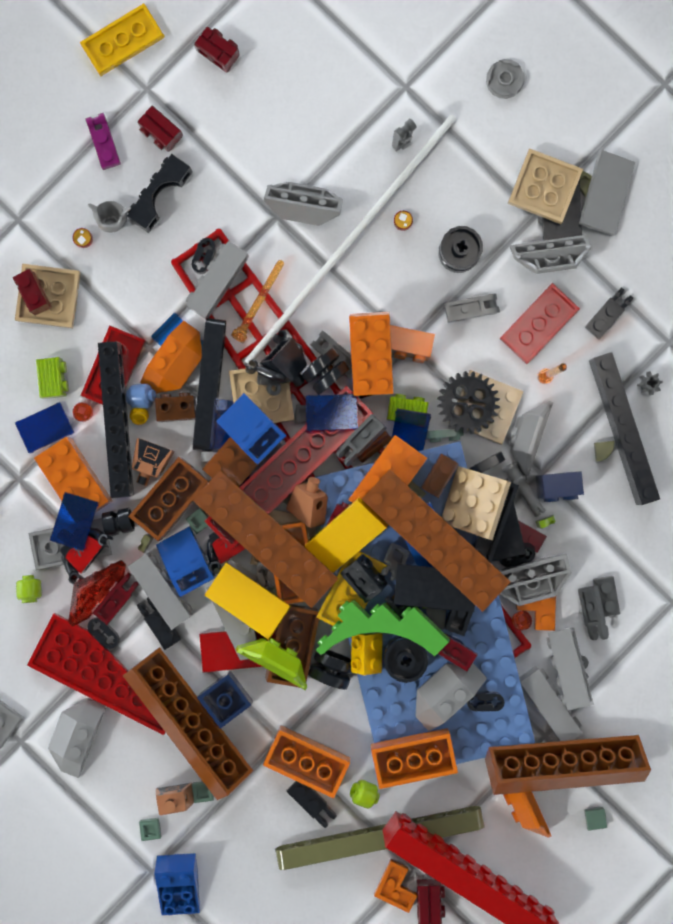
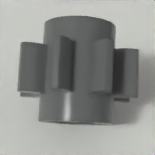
[637,371,663,396]

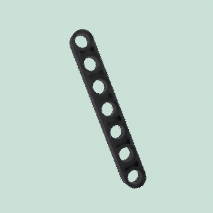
[193,318,226,452]

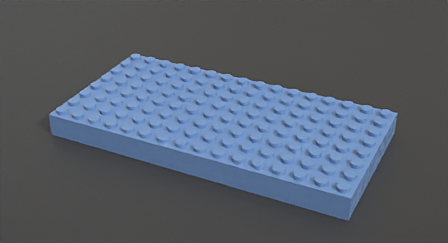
[315,441,535,764]

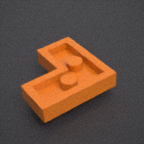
[516,596,556,631]
[374,859,417,913]

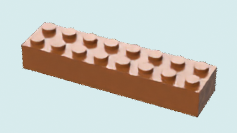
[362,469,511,612]
[192,470,338,609]
[123,647,253,800]
[485,735,651,795]

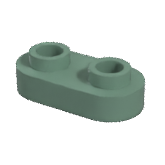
[425,428,464,443]

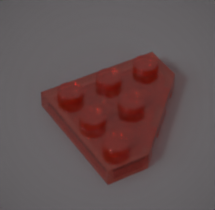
[68,560,126,627]

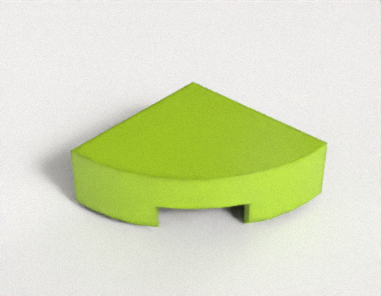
[535,515,556,529]

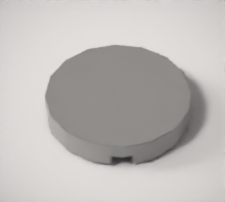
[486,59,525,99]

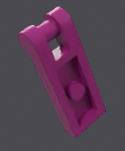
[85,112,121,170]

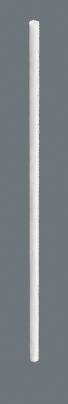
[244,115,456,366]

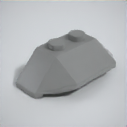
[264,182,343,226]
[510,235,591,274]
[509,401,553,476]
[499,554,572,606]
[415,663,487,731]
[48,699,106,778]

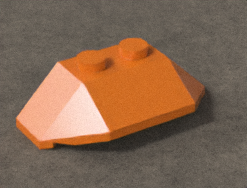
[140,321,202,394]
[503,792,552,838]

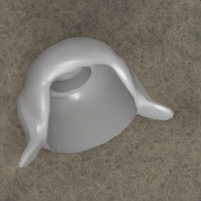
[88,201,131,233]

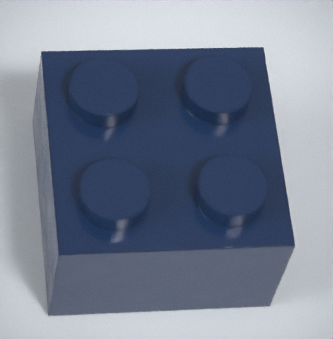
[536,471,584,502]
[197,670,253,729]

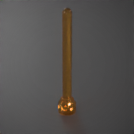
[230,260,284,343]
[537,363,567,384]

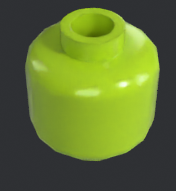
[16,575,42,603]
[350,780,380,809]

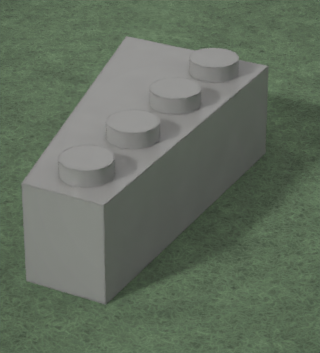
[206,587,258,661]

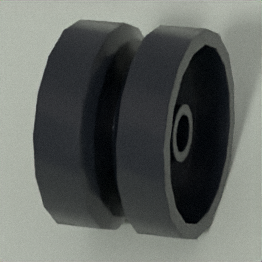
[438,226,483,273]
[301,348,351,395]
[383,636,428,683]
[308,650,352,690]

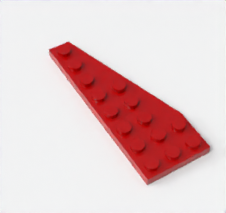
[27,613,166,735]

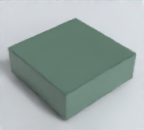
[186,508,208,534]
[192,781,214,803]
[584,807,607,831]
[139,818,162,841]

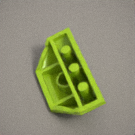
[236,638,307,691]

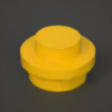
[129,408,149,425]

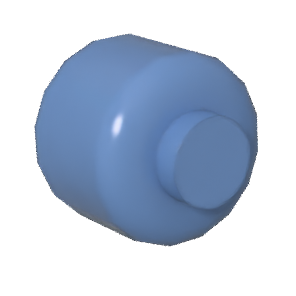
[126,384,156,409]

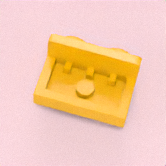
[351,632,383,675]

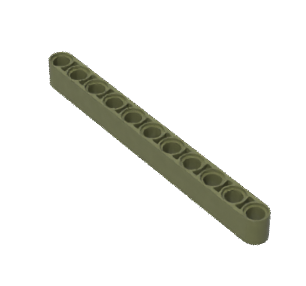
[275,806,485,870]

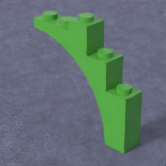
[316,600,450,656]

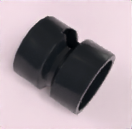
[102,507,135,536]

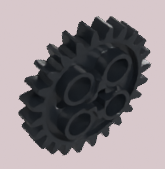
[437,371,500,434]

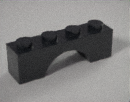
[127,153,193,233]

